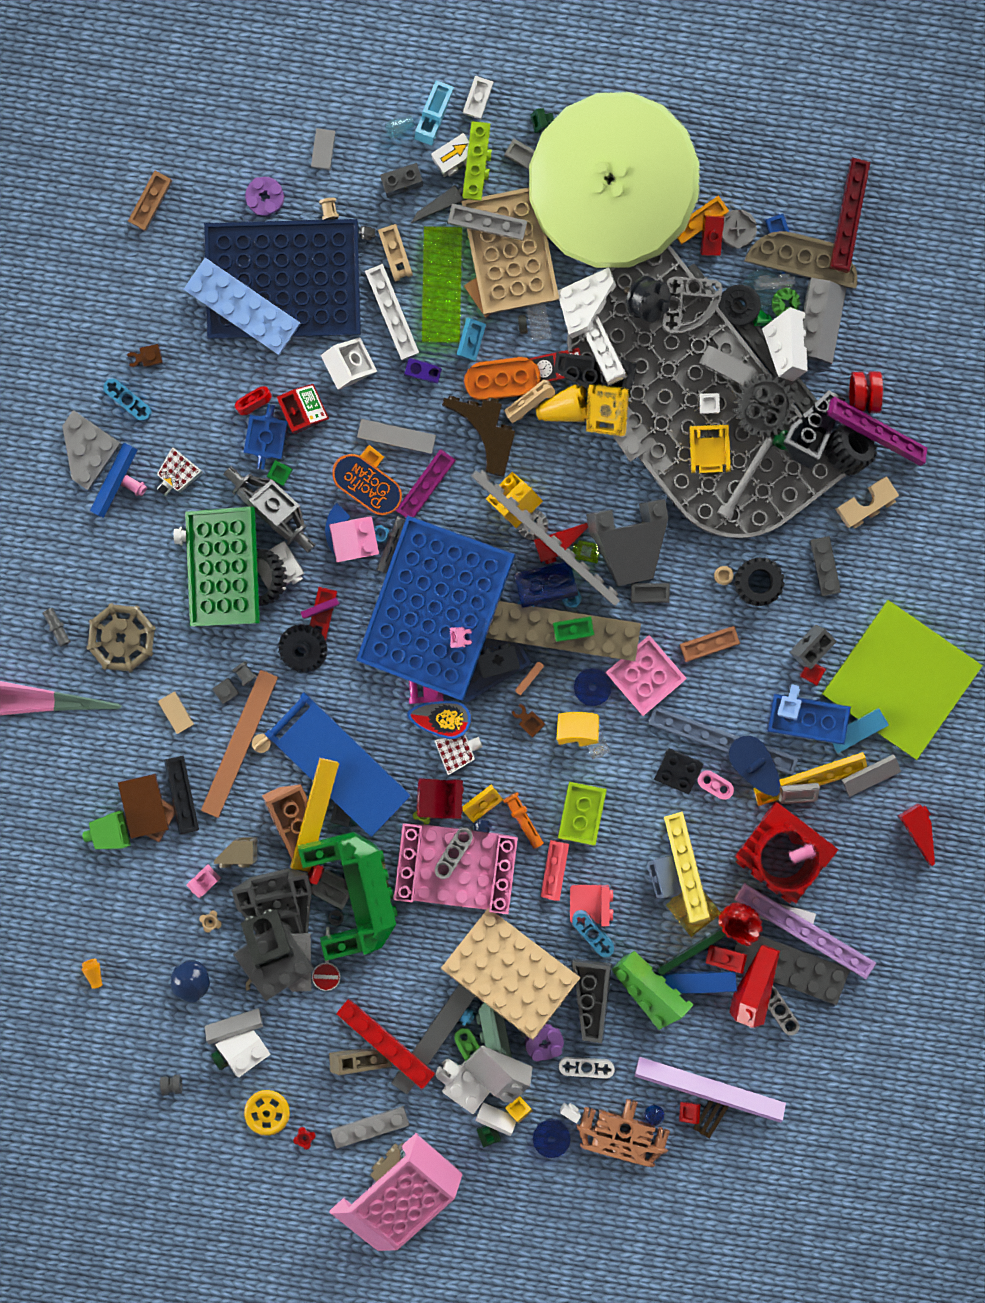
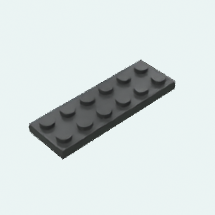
[733,935,850,1005]

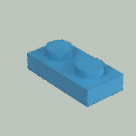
[457,318,486,361]

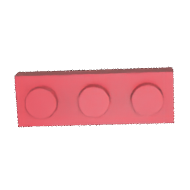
[541,840,569,901]

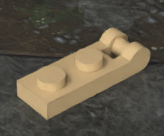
[378,224,413,282]
[504,380,555,423]

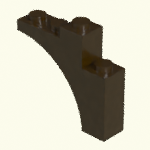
[442,396,515,477]

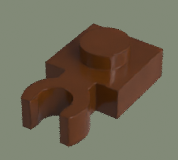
[127,344,163,368]
[512,704,545,738]

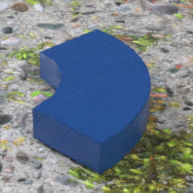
[325,503,350,555]

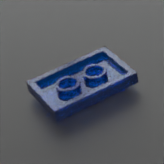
[514,562,578,608]

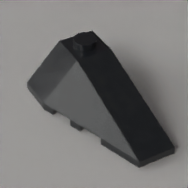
[554,352,636,397]
[784,390,846,469]

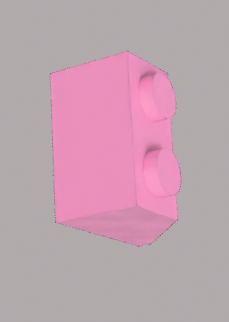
[329,516,379,562]

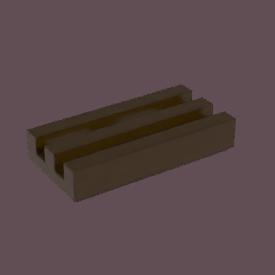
[693,1100,729,1139]

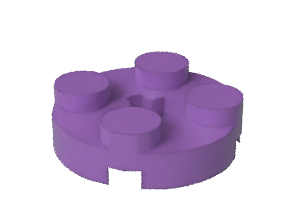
[245,177,284,216]
[525,1024,564,1061]

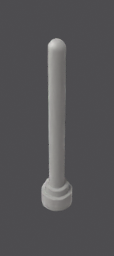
[717,436,773,520]

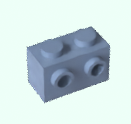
[647,855,683,899]

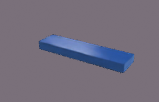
[90,443,138,518]

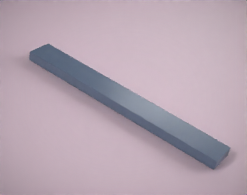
[648,706,799,776]

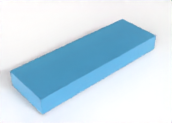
[832,708,889,753]

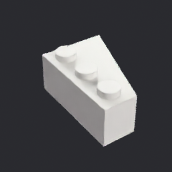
[762,307,807,381]

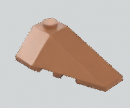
[262,784,308,860]

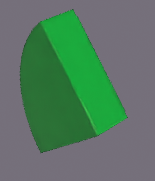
[753,308,773,326]

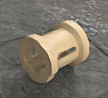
[319,198,339,220]

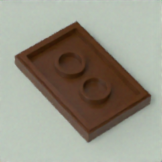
[118,774,169,838]

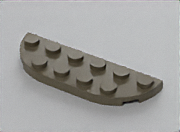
[744,231,857,289]

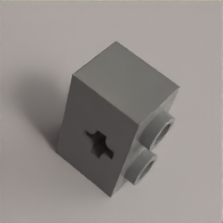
[380,163,423,198]
[790,624,837,669]

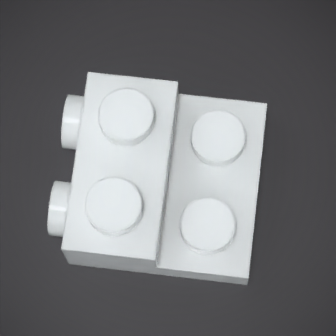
[257,541,305,590]

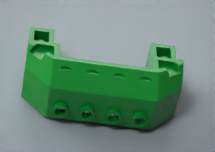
[298,832,398,961]

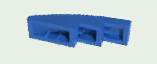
[657,971,737,993]

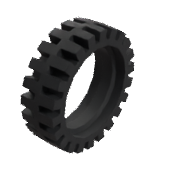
[257,549,287,606]

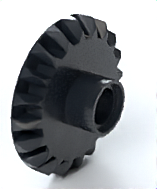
[278,624,328,673]

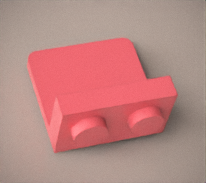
[570,885,613,926]

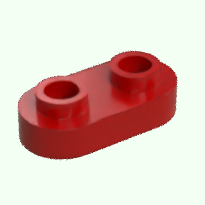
[235,386,272,415]

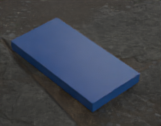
[768,694,851,745]

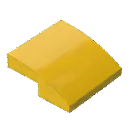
[557,712,599,747]

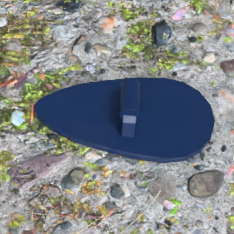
[729,736,780,796]

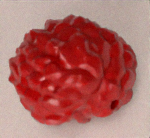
[719,902,763,946]

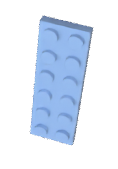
[183,258,301,356]

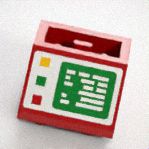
[277,384,329,434]

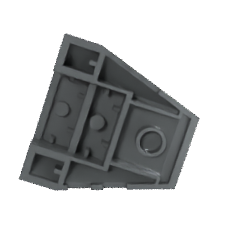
[232,868,312,934]

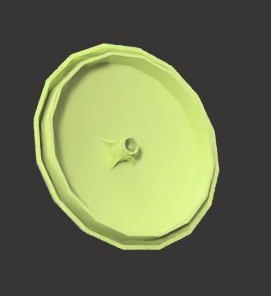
[529,92,699,268]

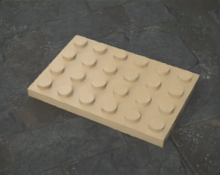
[462,188,559,315]
[441,908,580,1040]

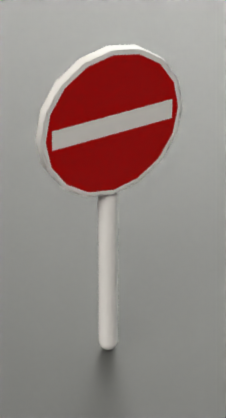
[312,927,341,991]

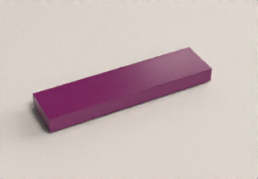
[395,449,456,518]

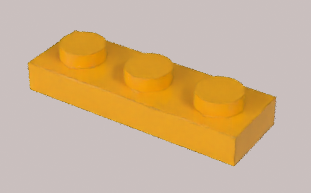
[677,195,729,245]

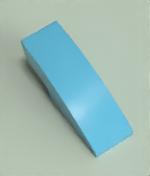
[414,80,454,146]

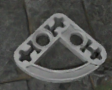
[662,277,722,334]

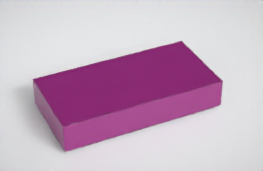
[300,598,340,619]

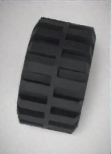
[824,424,877,476]
[734,557,785,606]

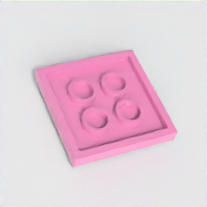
[605,635,687,716]

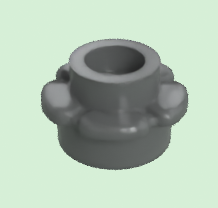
[358,226,376,240]

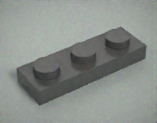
[810,536,841,596]

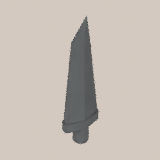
[411,185,464,223]

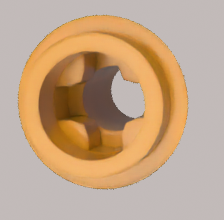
[81,959,103,989]

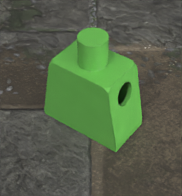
[82,810,131,849]

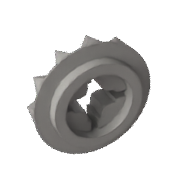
[518,510,548,540]

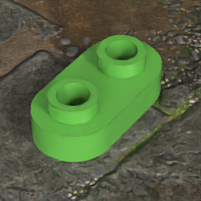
[454,1027,480,1061]

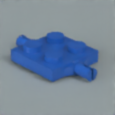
[243,404,288,470]

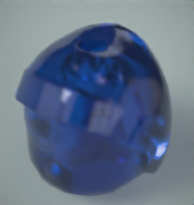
[644,1105,664,1126]

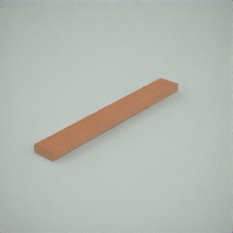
[201,670,278,818]

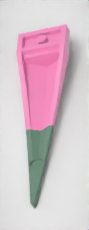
[0,681,122,716]

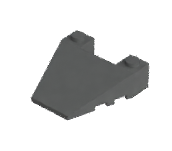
[586,499,668,586]

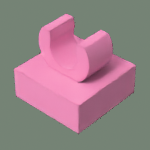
[450,627,472,648]

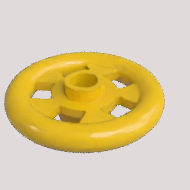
[244,1090,290,1136]

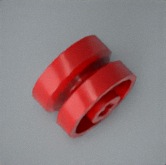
[849,371,883,414]

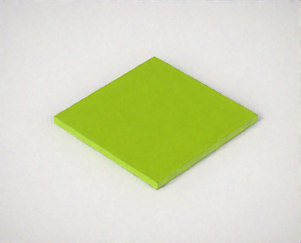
[822,600,983,760]

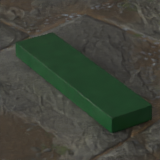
[657,927,726,975]

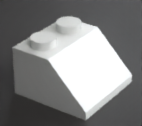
[321,337,377,389]
[215,1030,271,1077]

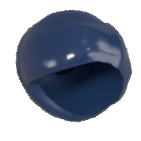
[170,960,210,1003]

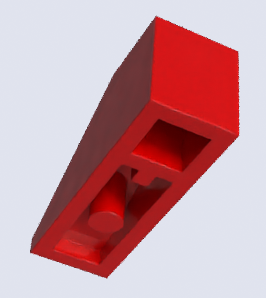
[534,523,588,565]
[898,804,935,866]

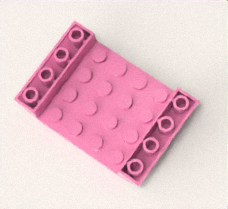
[394,823,518,914]
[330,1134,463,1251]

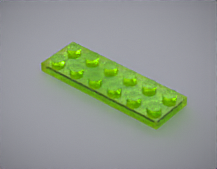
[422,226,462,343]

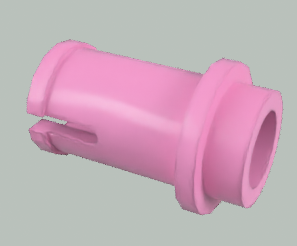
[121,475,147,496]
[789,844,816,864]

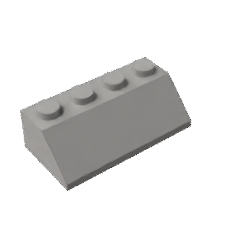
[803,278,846,364]

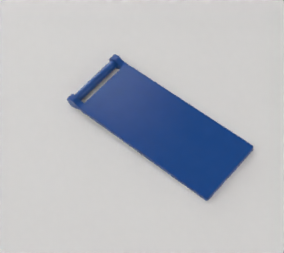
[265,692,410,836]

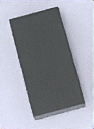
[631,583,670,603]

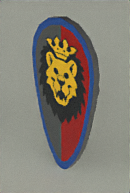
[407,701,472,739]

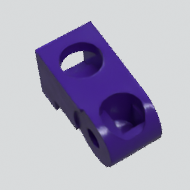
[404,357,442,384]

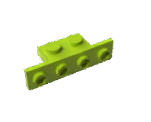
[463,121,492,201]

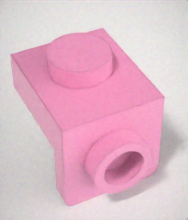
[187,865,221,898]

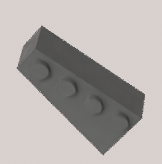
[572,959,612,1043]

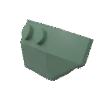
[476,1002,512,1058]

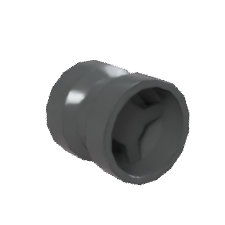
[160,1074,183,1096]

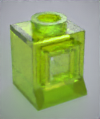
[572,540,600,564]

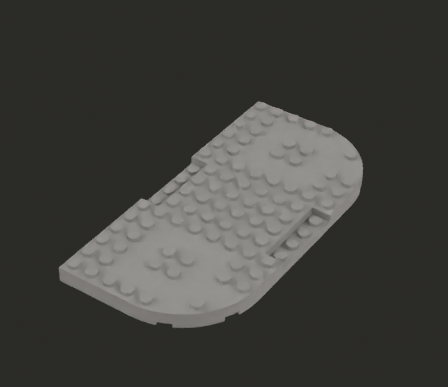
[567,245,846,538]

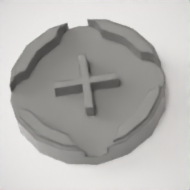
[722,210,757,249]

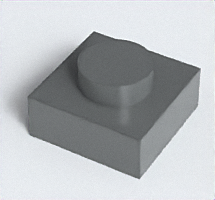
[212,678,239,704]

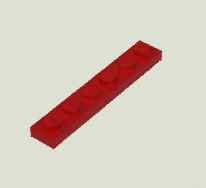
[336,999,435,1089]

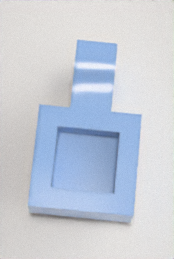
[778,685,802,720]

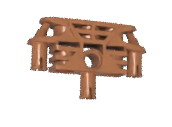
[576,1099,670,1167]

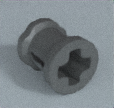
[232,661,257,686]

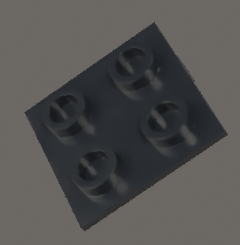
[654,748,704,795]

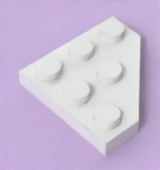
[558,267,616,338]

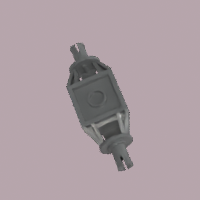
[223,466,316,553]

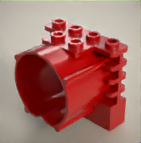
[734,801,839,904]

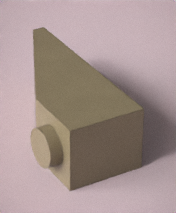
[329,1048,392,1075]

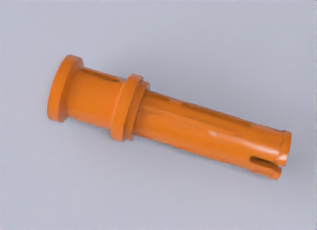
[503,792,544,849]

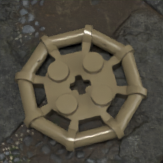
[86,603,156,673]

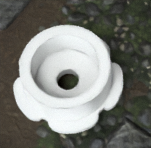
[174,527,186,546]

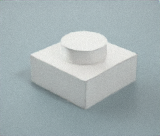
[699,393,720,414]
[560,1103,581,1123]

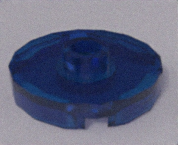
[573,668,612,706]
[532,1119,571,1158]

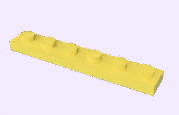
[664,812,710,925]

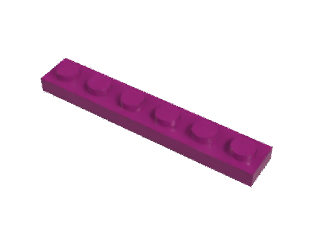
[827,397,927,466]

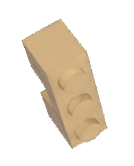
[835,476,899,529]

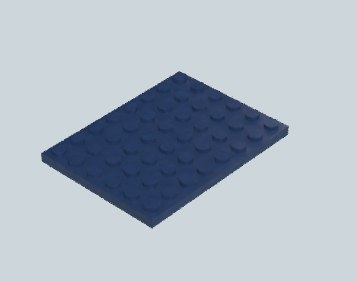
[204,219,361,339]

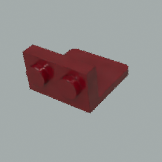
[417,778,464,819]

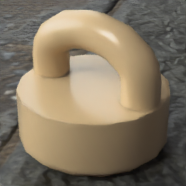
[252,734,271,753]

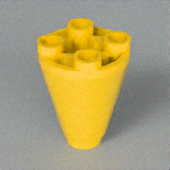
[535,384,588,422]

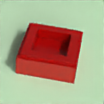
[799,664,826,686]
[679,1101,700,1125]

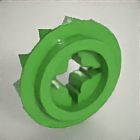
[772,288,801,316]

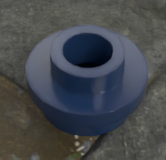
[473,819,492,833]

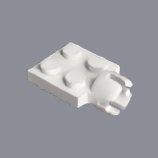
[435,1059,490,1114]

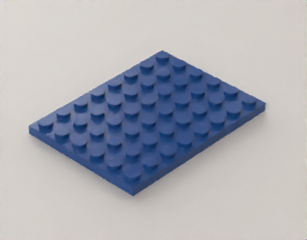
[356,515,516,701]

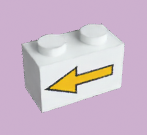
[431,133,469,177]

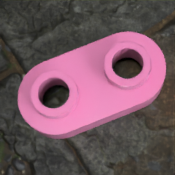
[697,770,734,800]

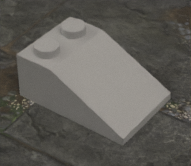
[464,1045,533,1103]

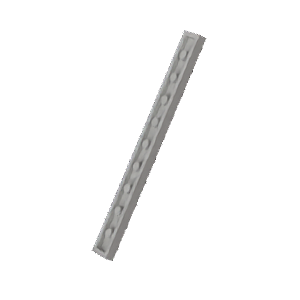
[471,470,620,606]

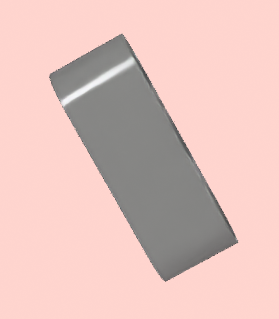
[699,346,758,387]
[435,827,473,879]
[768,986,799,1035]

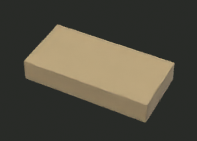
[158,691,194,734]

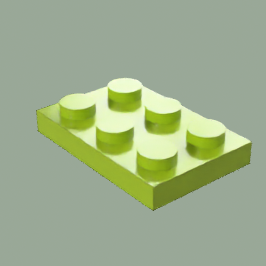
[558,781,607,846]

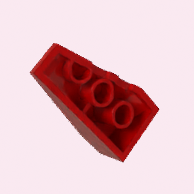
[729,945,780,1028]

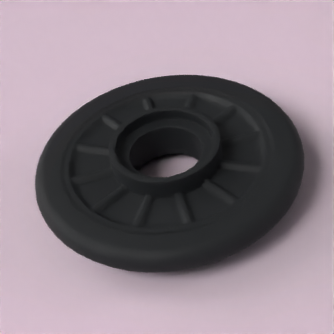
[718,284,761,326]

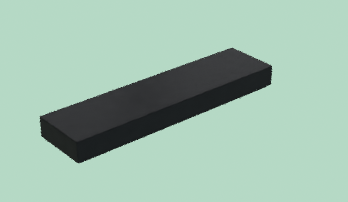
[164,755,199,835]

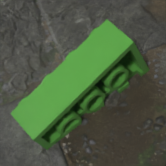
[611,951,693,1030]

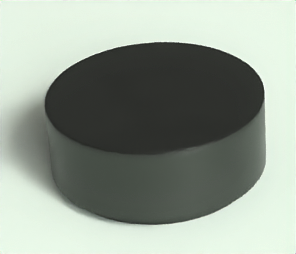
[518,315,528,335]

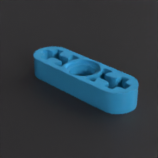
[104,379,152,421]
[572,910,614,957]

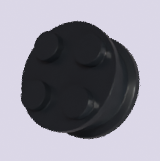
[624,276,670,323]

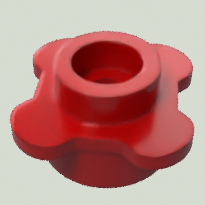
[293,1127,316,1149]

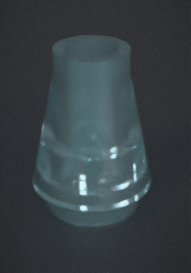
[385,116,415,138]

